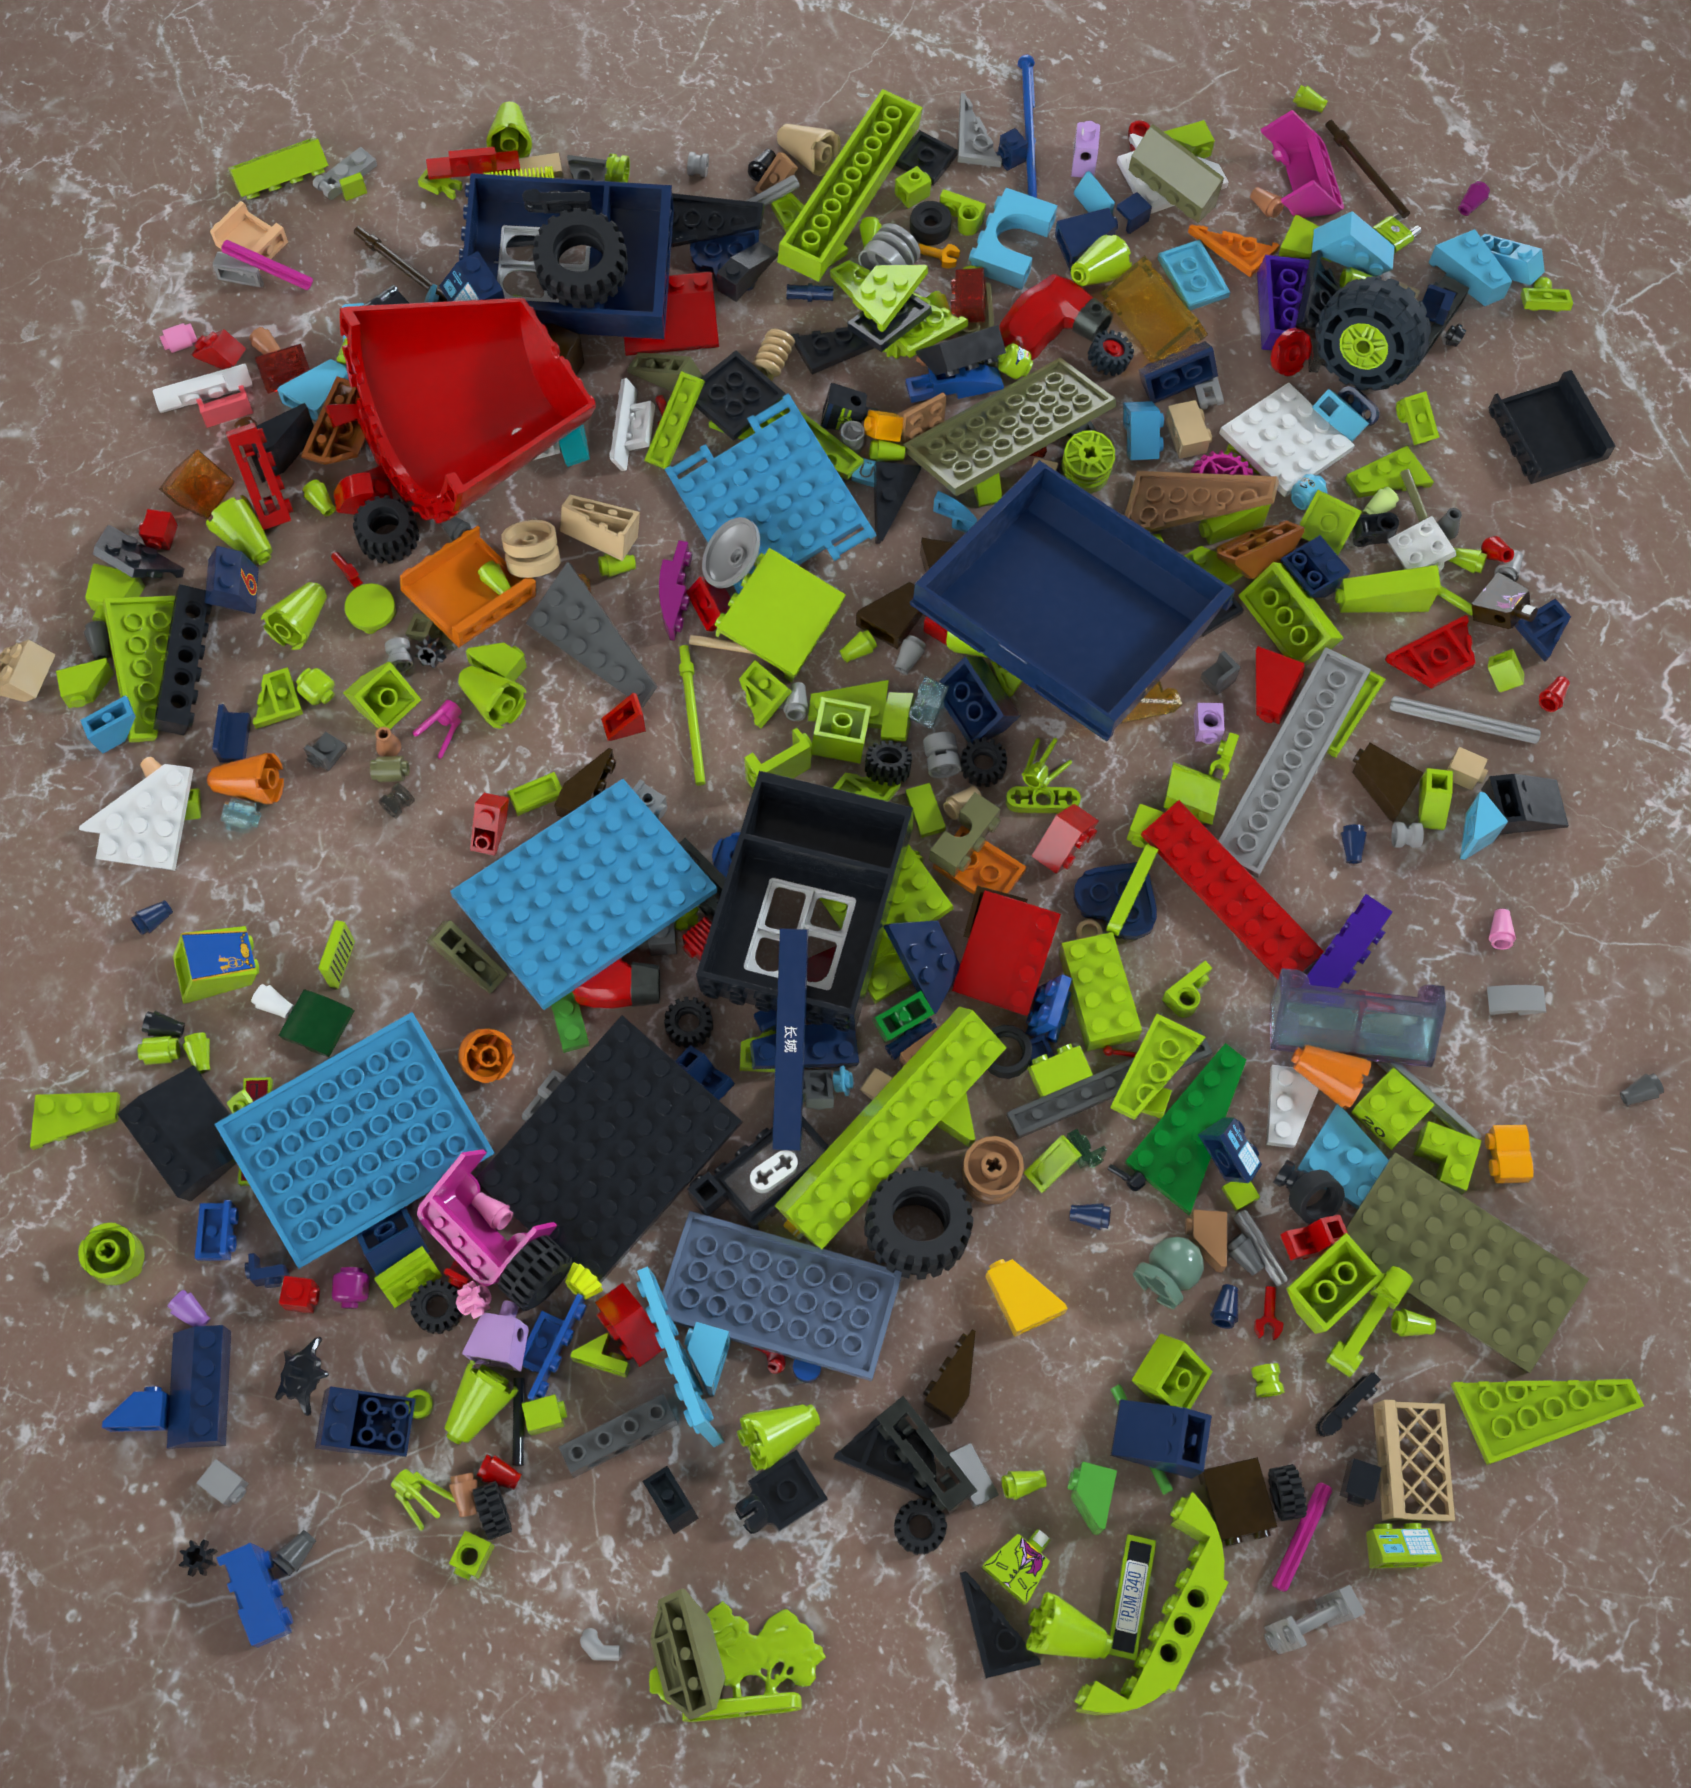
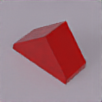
[601,693,646,741]

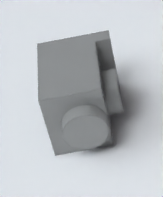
[633,779,668,819]

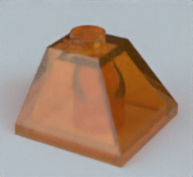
[159,449,235,519]

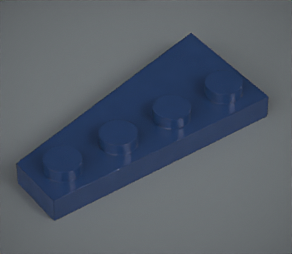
[750,1023,859,1069]

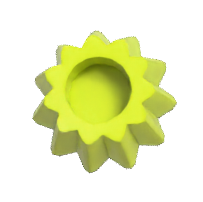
[565,1262,603,1300]

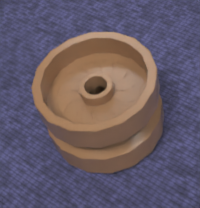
[961,1136,1024,1204]

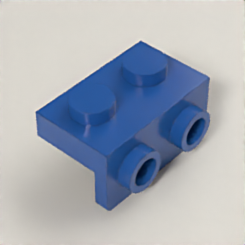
[195,1200,239,1261]

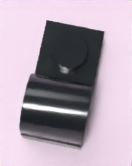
[642,1466,699,1534]

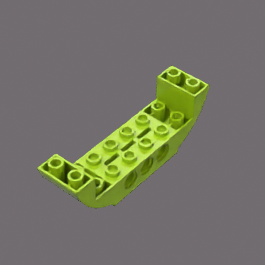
[1074,1492,1229,1715]

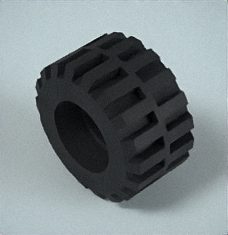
[353,495,420,564]
[498,1235,572,1311]

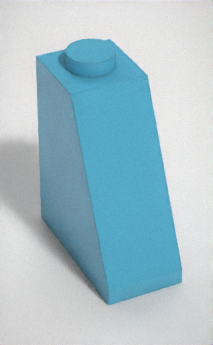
[277,359,349,421]

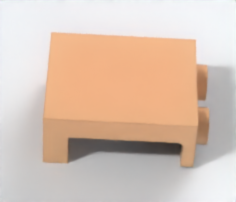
[210,201,288,271]

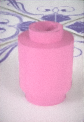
[159,323,197,353]

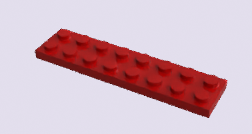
[1141,800,1324,988]

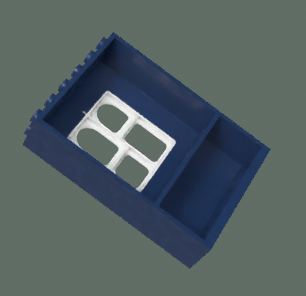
[459,173,674,339]

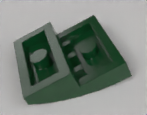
[278,989,355,1057]

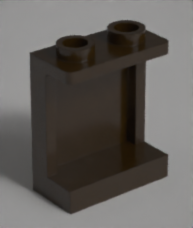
[1198,1457,1277,1546]

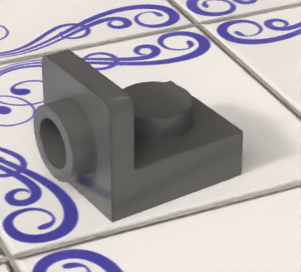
[304,731,347,771]

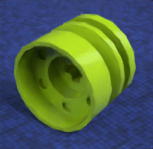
[1060,431,1115,494]

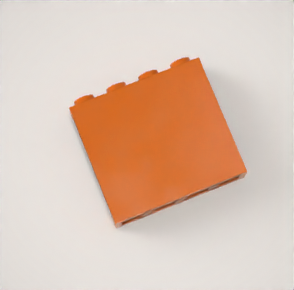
[400,525,536,648]

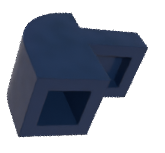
[675,1046,735,1100]

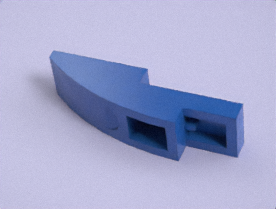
[905,364,1004,403]

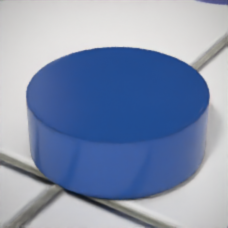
[793,1359,821,1383]

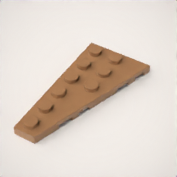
[1125,471,1279,532]

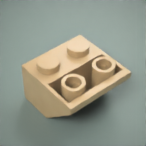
[0,640,55,702]

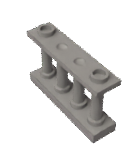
[1264,1584,1365,1655]

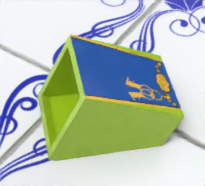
[173,926,259,1004]

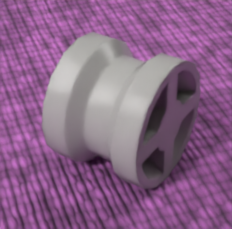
[687,152,709,177]

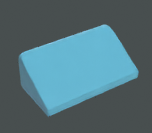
[1074,171,1115,215]

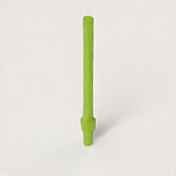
[679,645,706,786]

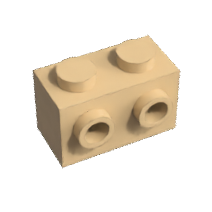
[1165,400,1212,459]

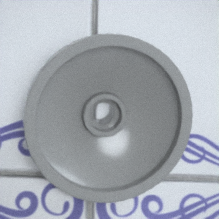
[702,517,760,588]

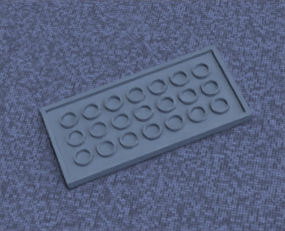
[662,1211,902,1381]

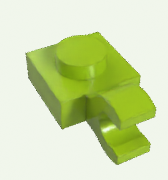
[1209,732,1239,780]

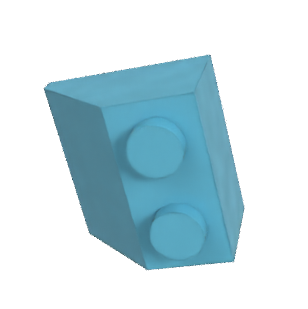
[684,1322,731,1397]

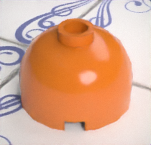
[458,1028,514,1083]

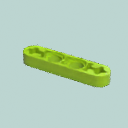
[1106,844,1159,936]

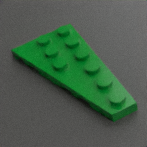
[1125,1043,1247,1215]

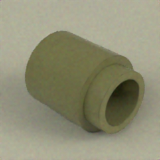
[370,756,410,782]

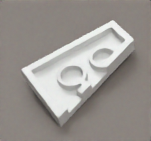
[1266,1065,1319,1148]

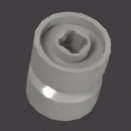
[923,732,961,778]

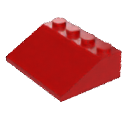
[623,272,719,356]
[952,890,1061,1016]

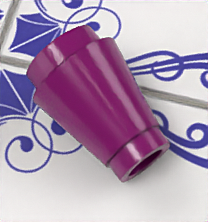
[1458,181,1490,216]

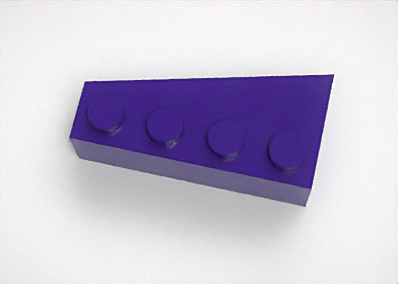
[1257,255,1310,350]
[1297,894,1393,1009]

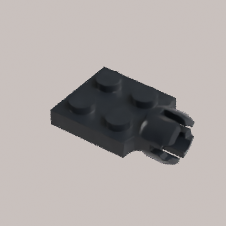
[735,1450,828,1534]

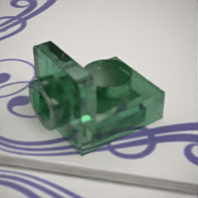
[1066,1129,1107,1169]

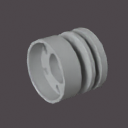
[858,223,921,271]

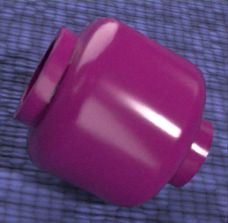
[332,1267,370,1309]

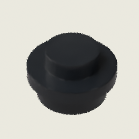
[1444,323,1466,347]

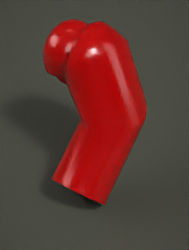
[753,1347,786,1374]

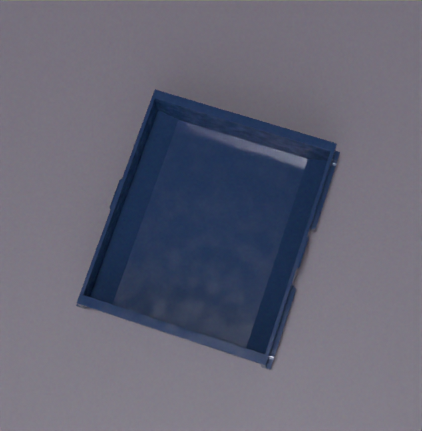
[910,460,1235,742]

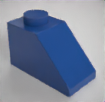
[102,1387,170,1432]

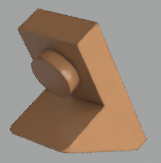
[754,152,798,204]

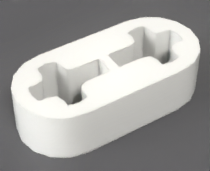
[750,1150,798,1193]

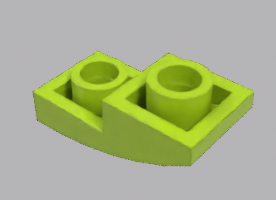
[881,692,915,741]

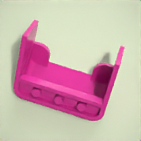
[1260,110,1344,218]
[417,1149,557,1286]

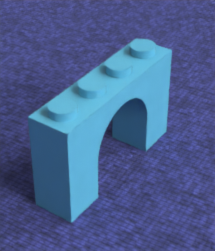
[969,188,1057,290]

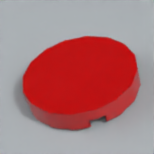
[1270,328,1312,377]

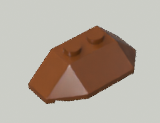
[301,376,366,465]
[1217,520,1304,579]

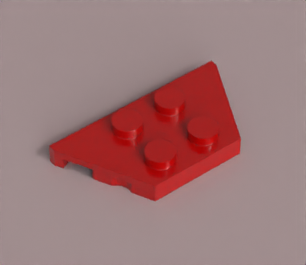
[1385,615,1476,689]

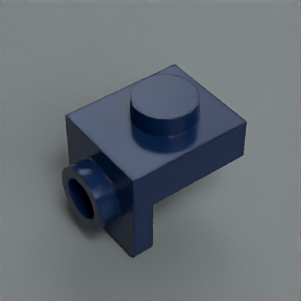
[245,1253,290,1288]

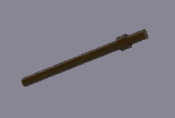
[1325,120,1410,219]
[354,226,448,302]

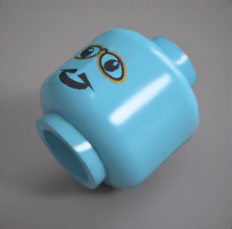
[1291,474,1327,510]

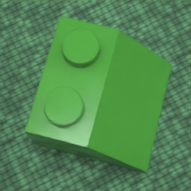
[1067,1462,1117,1535]

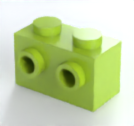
[1027,1043,1093,1098]

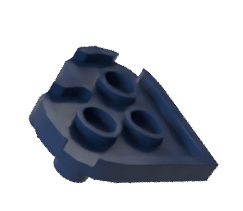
[690,229,759,291]
[1074,862,1157,940]

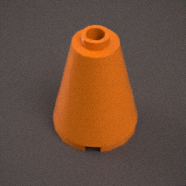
[207,753,284,805]
[1291,1044,1371,1110]

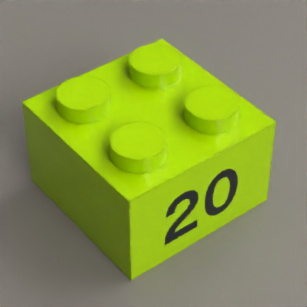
[1351,1067,1434,1150]

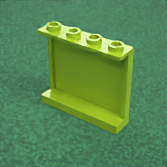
[715,548,846,682]

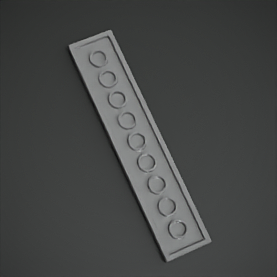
[1219,647,1371,878]

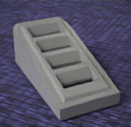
[212,251,264,288]

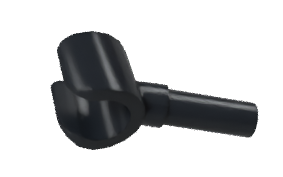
[1108,1164,1146,1191]

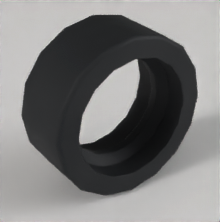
[987,1025,1032,1079]
[1289,1169,1345,1224]

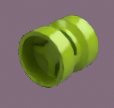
[1251,1363,1285,1398]

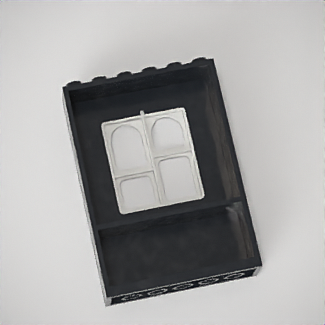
[696,771,913,1032]

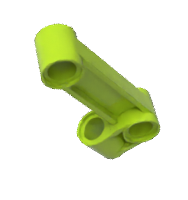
[1326,1266,1413,1378]

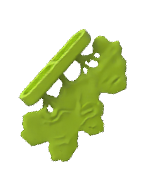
[649,1601,826,1722]

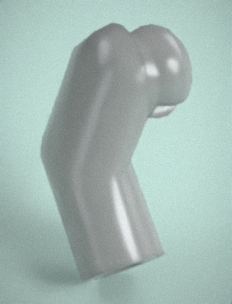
[580,1628,620,1661]

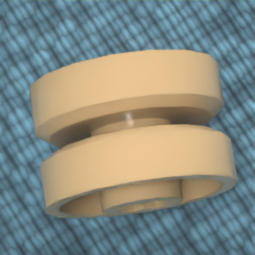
[501,520,561,578]

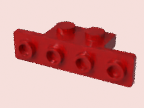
[426,147,520,180]

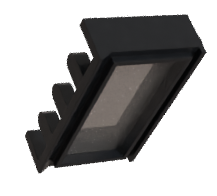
[713,1116,829,1230]

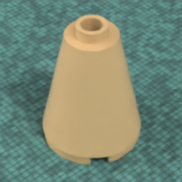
[777,124,841,176]

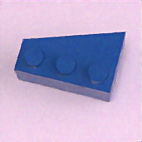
[216,1543,293,1648]

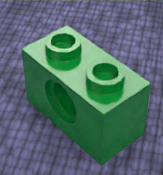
[872,991,934,1042]

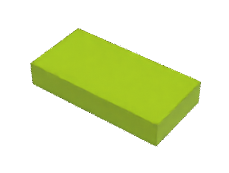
[507,772,562,816]
[905,783,946,838]
[1023,1135,1082,1193]

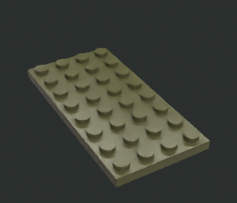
[903,357,1116,496]
[1346,1152,1589,1373]

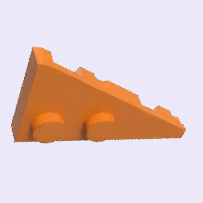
[1188,224,1280,278]

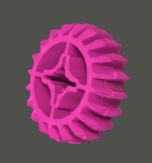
[1190,450,1253,475]

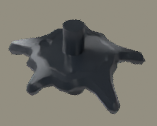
[275,1337,329,1416]

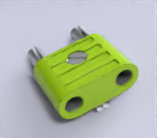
[1372,213,1421,254]

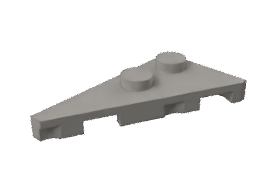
[957,93,1002,167]

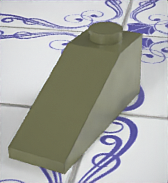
[627,352,703,392]
[426,920,508,994]

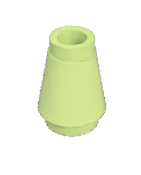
[1362,487,1399,515]

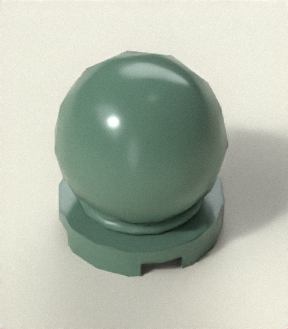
[1133,1237,1204,1309]

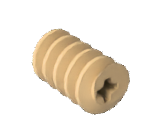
[752,329,795,381]

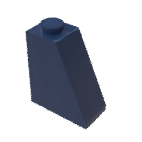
[1055,208,1118,272]

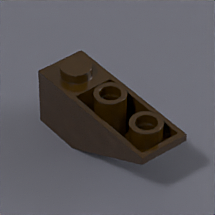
[554,748,616,818]
[923,1329,976,1424]

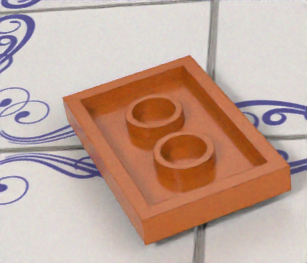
[932,826,1026,895]

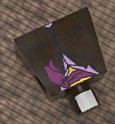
[1471,573,1538,629]

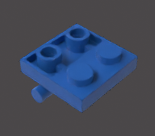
[1026,974,1072,1043]

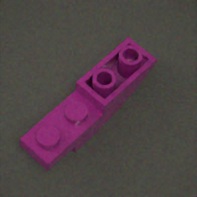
[659,540,692,641]

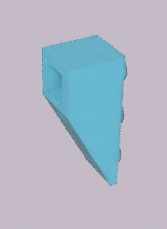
[1481,234,1545,285]

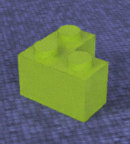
[1413,1121,1482,1195]

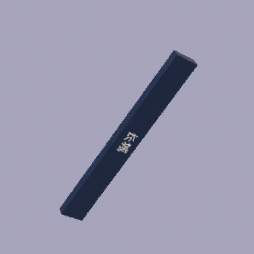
[772,928,809,1151]

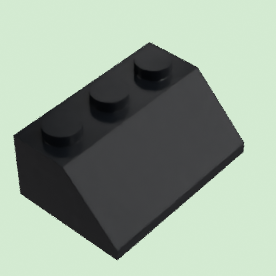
[916,325,1006,377]

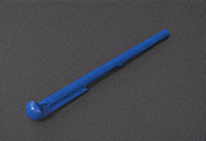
[1018,54,1037,198]

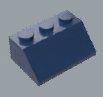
[1139,341,1218,403]
[933,656,1021,744]

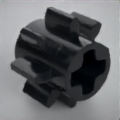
[415,635,447,668]
[179,1539,218,1577]

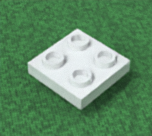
[1388,516,1456,572]

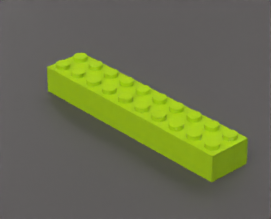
[777,89,923,282]
[775,1006,1007,1249]

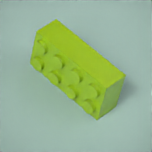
[1059,932,1142,1051]

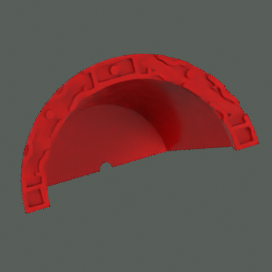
[340,298,596,523]

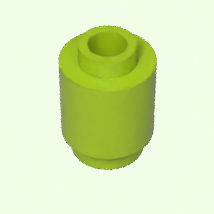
[137,1036,180,1065]

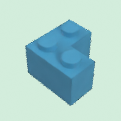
[1123,401,1164,460]

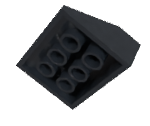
[117,1066,237,1201]

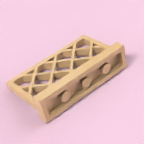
[1373,1400,1455,1522]

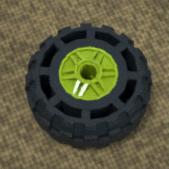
[1315,276,1431,391]

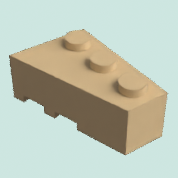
[560,495,640,561]

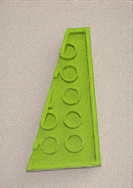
[103,596,175,743]
[1450,1379,1644,1465]

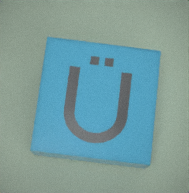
[852,457,876,487]

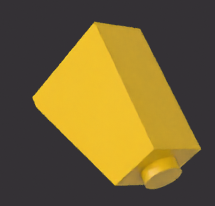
[985,1259,1068,1337]

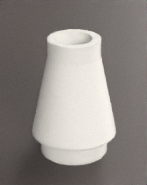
[251,984,294,1019]

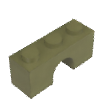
[929,792,1001,877]

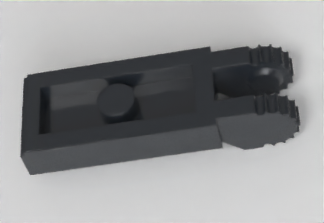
[522,189,592,214]
[1315,1372,1381,1437]

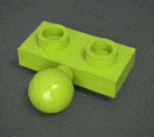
[1520,277,1573,312]

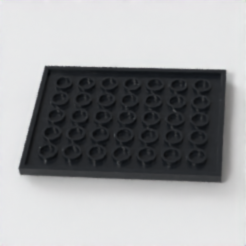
[476,1015,743,1283]

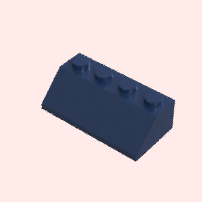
[167,1325,231,1449]

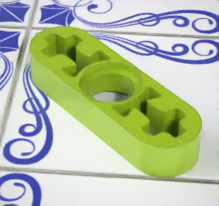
[1006,786,1081,813]

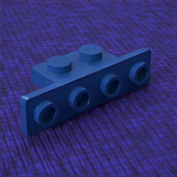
[522,1293,587,1401]

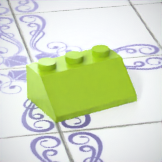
[1286,1233,1384,1334]

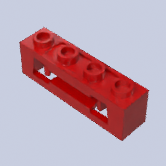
[226,422,294,530]

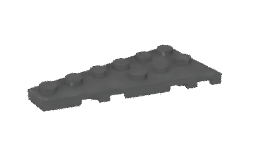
[526,562,658,707]

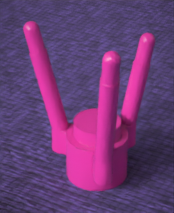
[412,699,462,759]

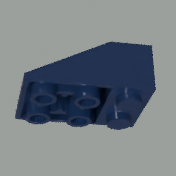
[314,1386,415,1457]
[1110,1400,1212,1479]

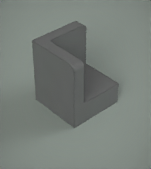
[1200,651,1241,695]

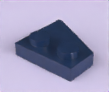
[1514,598,1571,662]

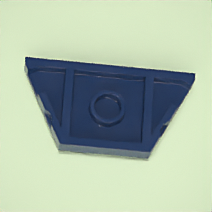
[883,920,960,1014]

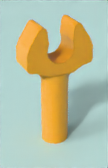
[918,243,960,269]

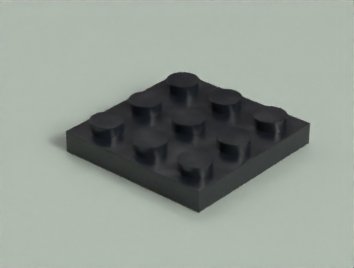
[695,350,786,441]

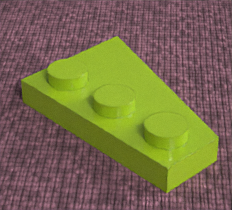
[1345,446,1434,498]

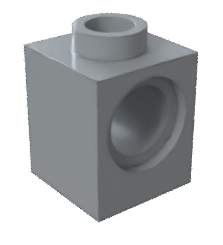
[197,1459,249,1507]

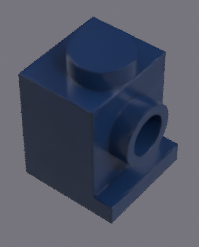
[996,128,1028,171]

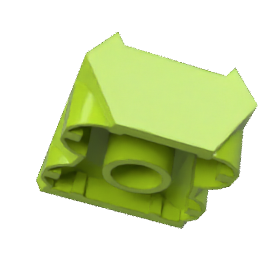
[1163,762,1221,825]

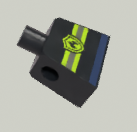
[820,383,879,430]

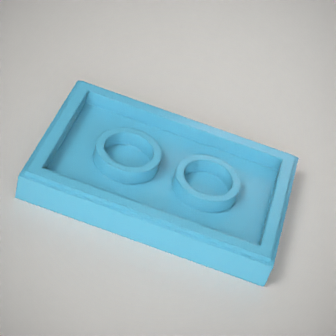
[1157,239,1230,312]

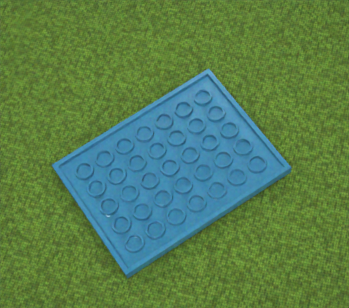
[450,779,717,1010]
[215,1012,495,1269]

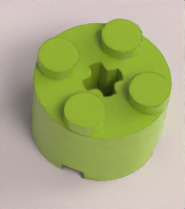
[78,1223,145,1285]

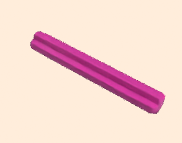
[221,240,313,290]
[1272,1482,1332,1592]

